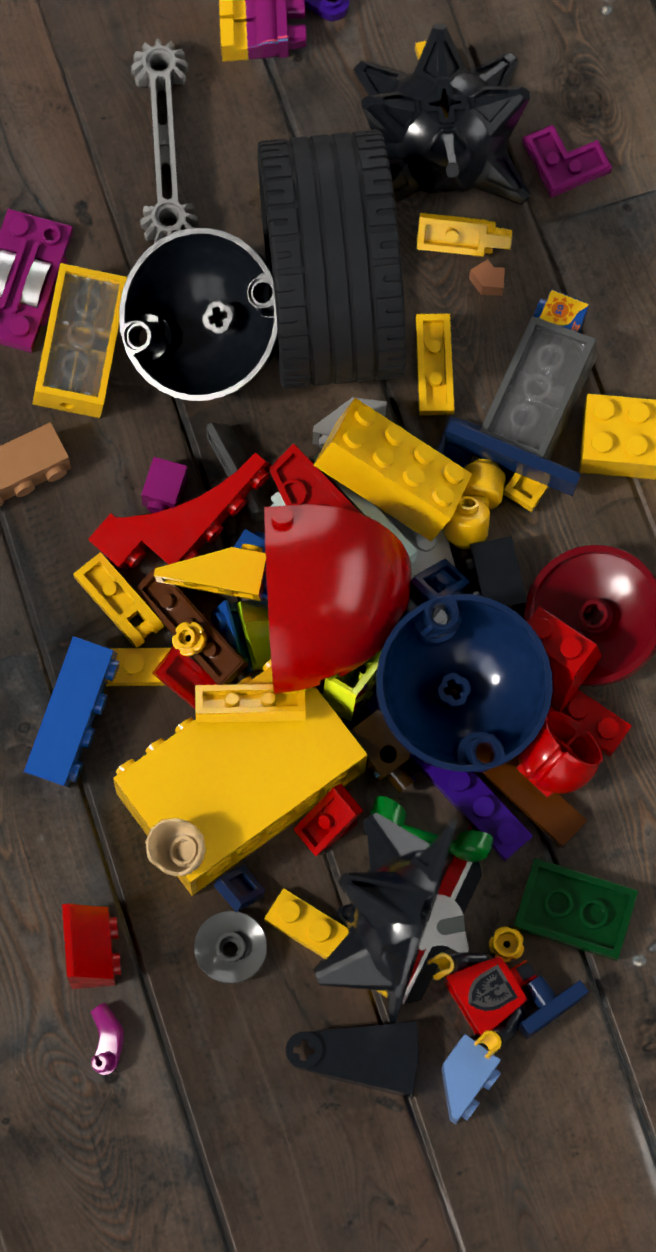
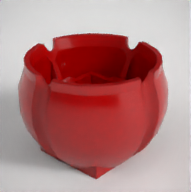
[516,711,603,798]

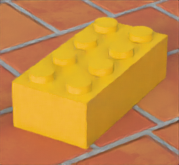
[579,394,656,480]
[313,398,472,542]

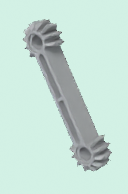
[131,38,198,244]

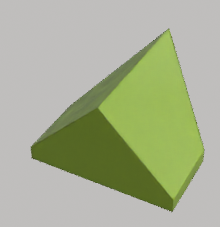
[236,601,271,670]

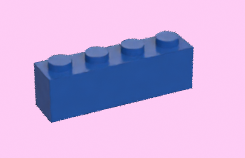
[24,636,120,788]

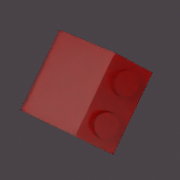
[527,607,602,712]
[62,903,121,989]

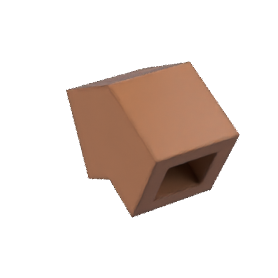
[469,259,504,296]

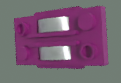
[0,209,73,353]

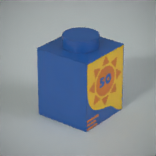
[533,289,589,333]

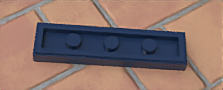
[445,420,580,497]

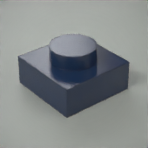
[214,865,266,913]

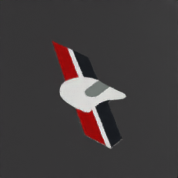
[403,824,482,1004]

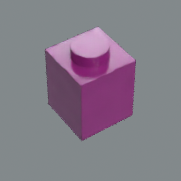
[141,457,188,513]

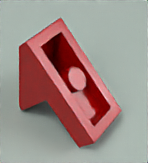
[293,783,363,857]

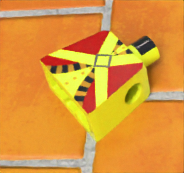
[322,648,383,721]

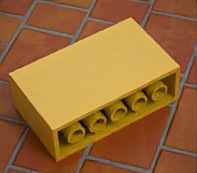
[113,660,368,896]

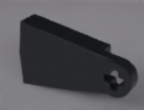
[286,1021,418,1098]

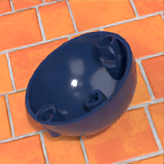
[376,594,553,772]

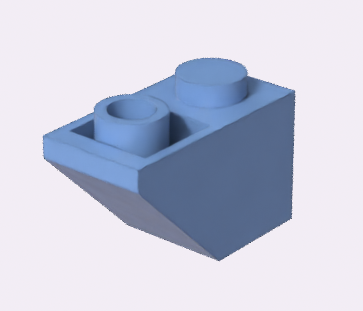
[441,1034,501,1124]

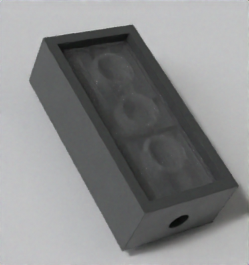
[480,316,597,460]

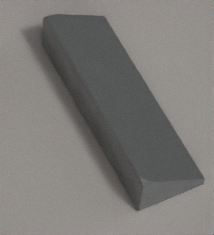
[206,423,272,524]

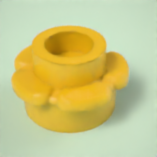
[172,622,207,656]
[489,926,524,962]

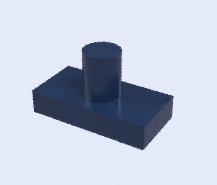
[519,975,589,1039]

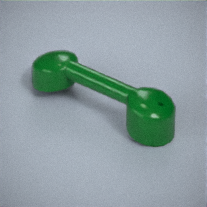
[369,796,494,862]

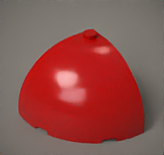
[264,505,412,694]

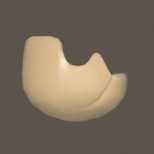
[146,818,206,877]

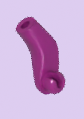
[90,1003,124,1075]

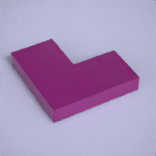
[522,124,613,198]

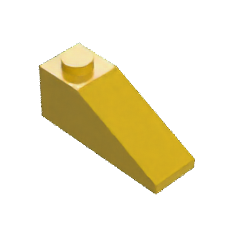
[154,544,266,601]

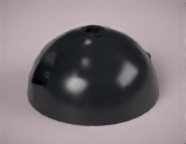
[119,228,279,401]

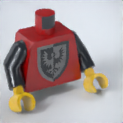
[427,952,537,1059]

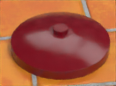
[524,545,656,687]

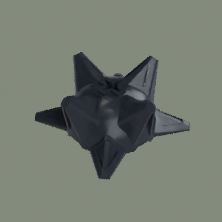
[353,24,531,205]
[313,813,458,1024]

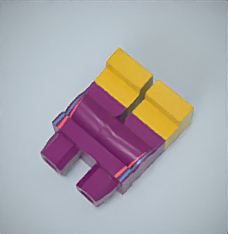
[219,0,307,62]

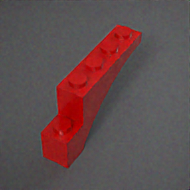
[88,452,271,570]

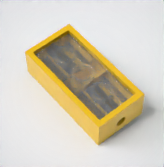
[32,263,127,418]

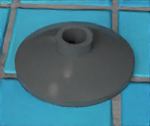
[194,911,267,984]

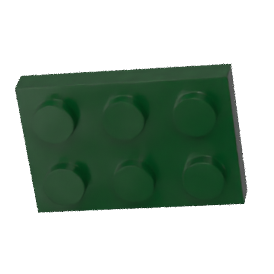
[513,858,638,961]

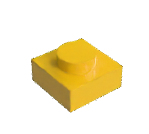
[503,473,549,513]

